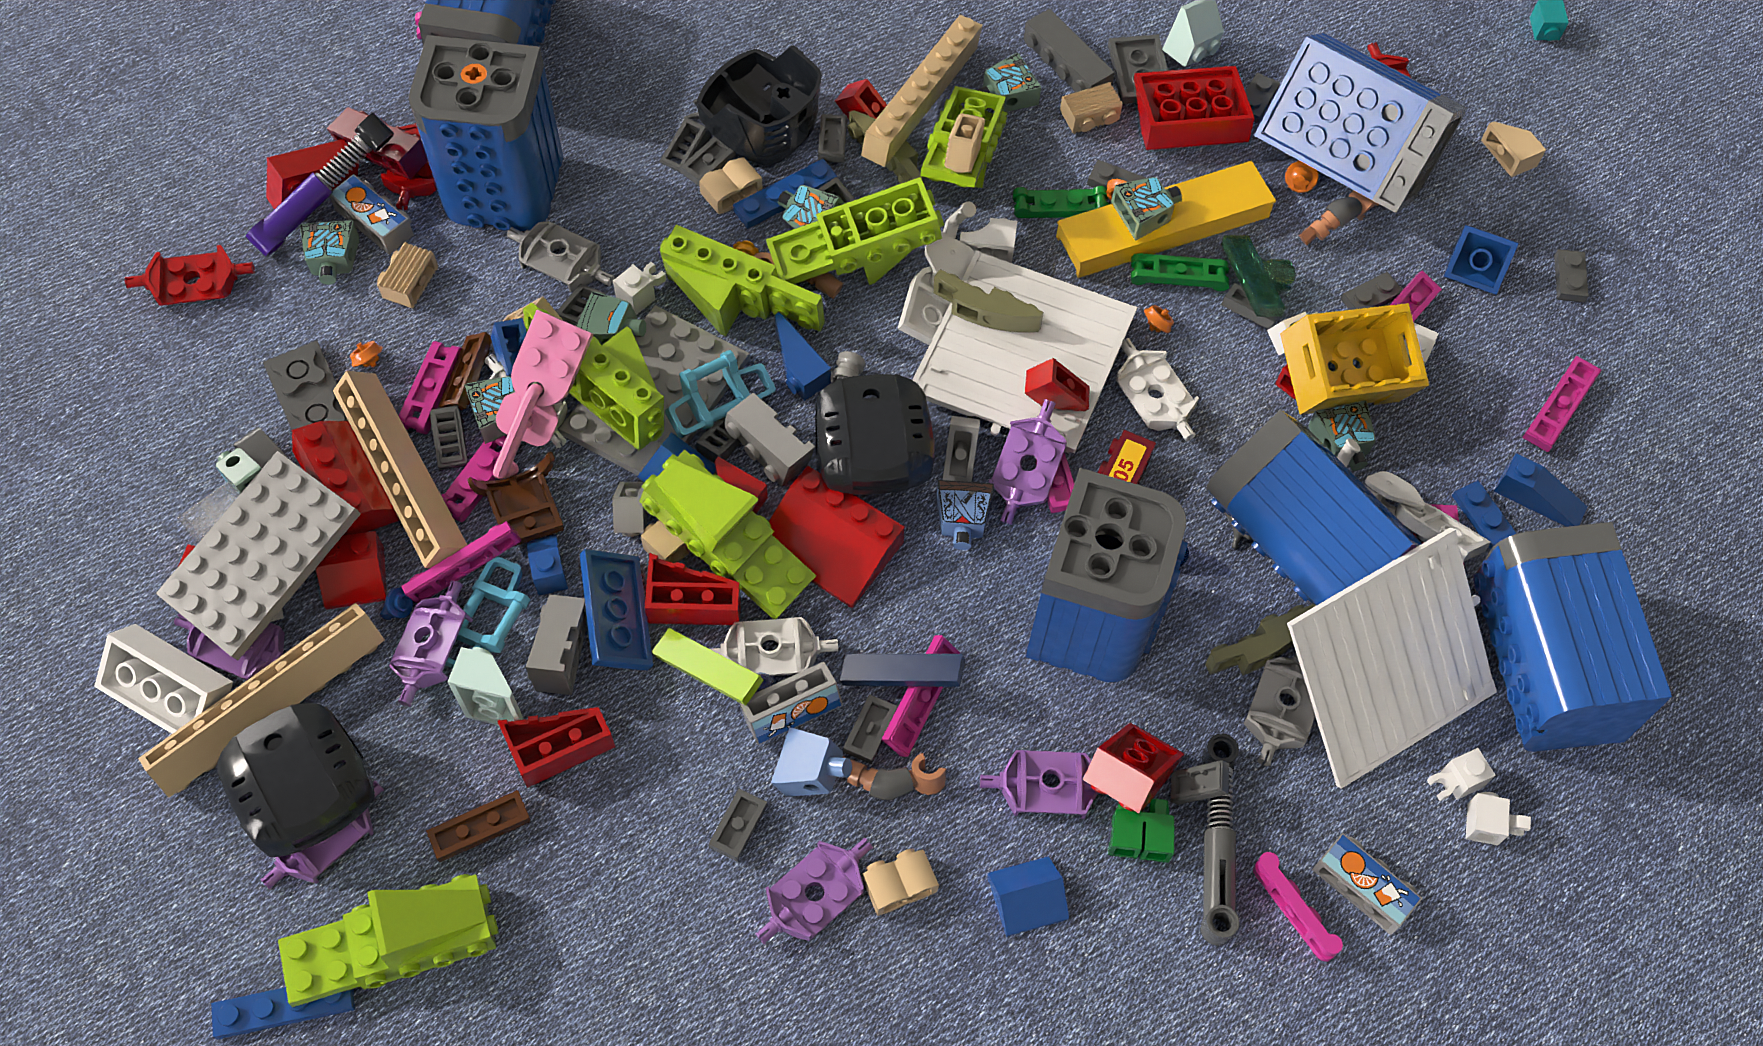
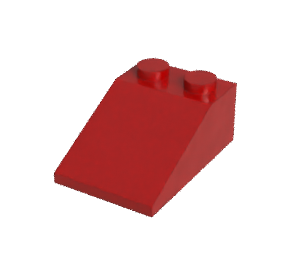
[1083,722,1185,813]

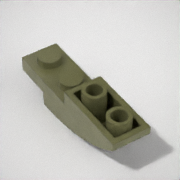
[847,110,923,184]
[933,269,1044,332]
[1205,604,1315,676]

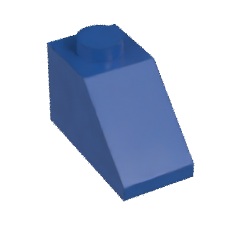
[527,534,568,596]

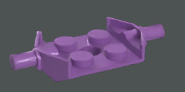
[989,399,1067,525]
[389,580,473,707]
[174,613,285,681]
[980,750,1100,819]
[260,780,384,890]
[755,838,873,945]

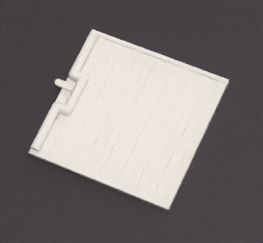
[913,250,1137,453]
[1287,528,1497,789]

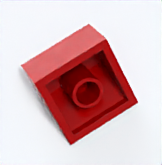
[315,531,387,610]

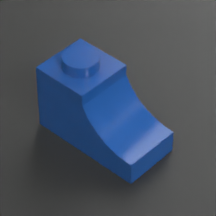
[491,318,527,377]

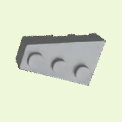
[724,393,815,487]
[526,594,587,695]

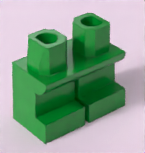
[1108,799,1174,863]

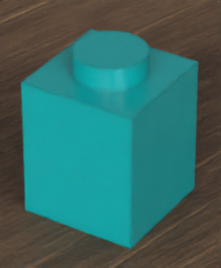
[1530,0,1569,41]

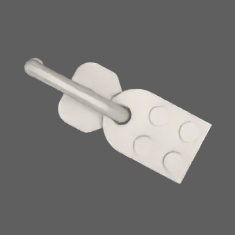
[898,201,976,345]
[1337,438,1490,562]

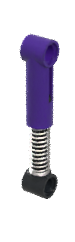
[245,113,394,257]

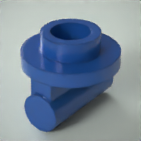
[380,587,413,620]

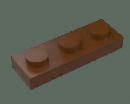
[438,332,492,410]
[426,790,532,863]

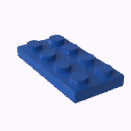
[580,549,653,671]

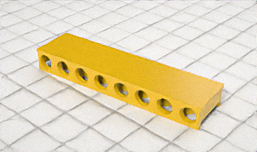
[1056,160,1276,278]

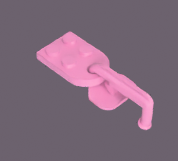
[493,310,594,479]

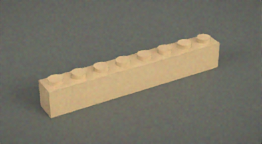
[861,15,983,167]
[333,371,467,568]
[138,603,385,797]

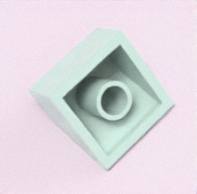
[1162,0,1224,67]

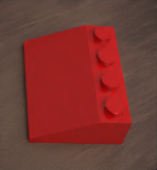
[1134,66,1254,150]
[292,421,400,536]
[769,466,905,608]

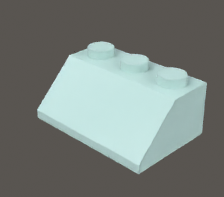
[448,647,524,726]

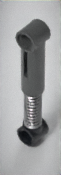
[1200,734,1240,946]

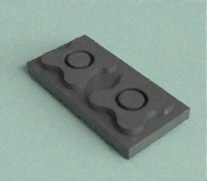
[263,341,348,430]

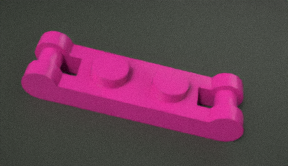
[398,341,462,435]
[441,435,507,522]
[1253,852,1343,962]

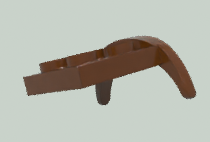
[467,452,564,547]

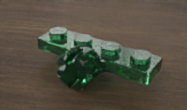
[1221,235,1296,317]

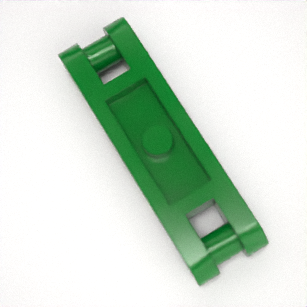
[1012,186,1109,218]
[1131,253,1229,291]

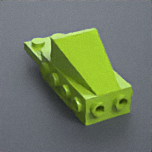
[920,86,1008,188]
[766,177,944,285]
[660,225,825,336]
[523,302,664,451]
[639,450,816,619]
[278,874,499,1007]

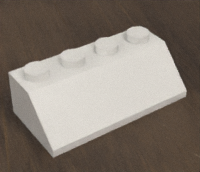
[94,624,233,734]

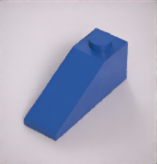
[775,312,831,401]
[1494,453,1588,527]

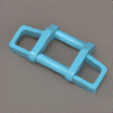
[665,350,776,438]
[445,556,530,668]

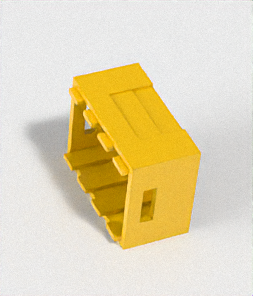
[1280,303,1429,415]

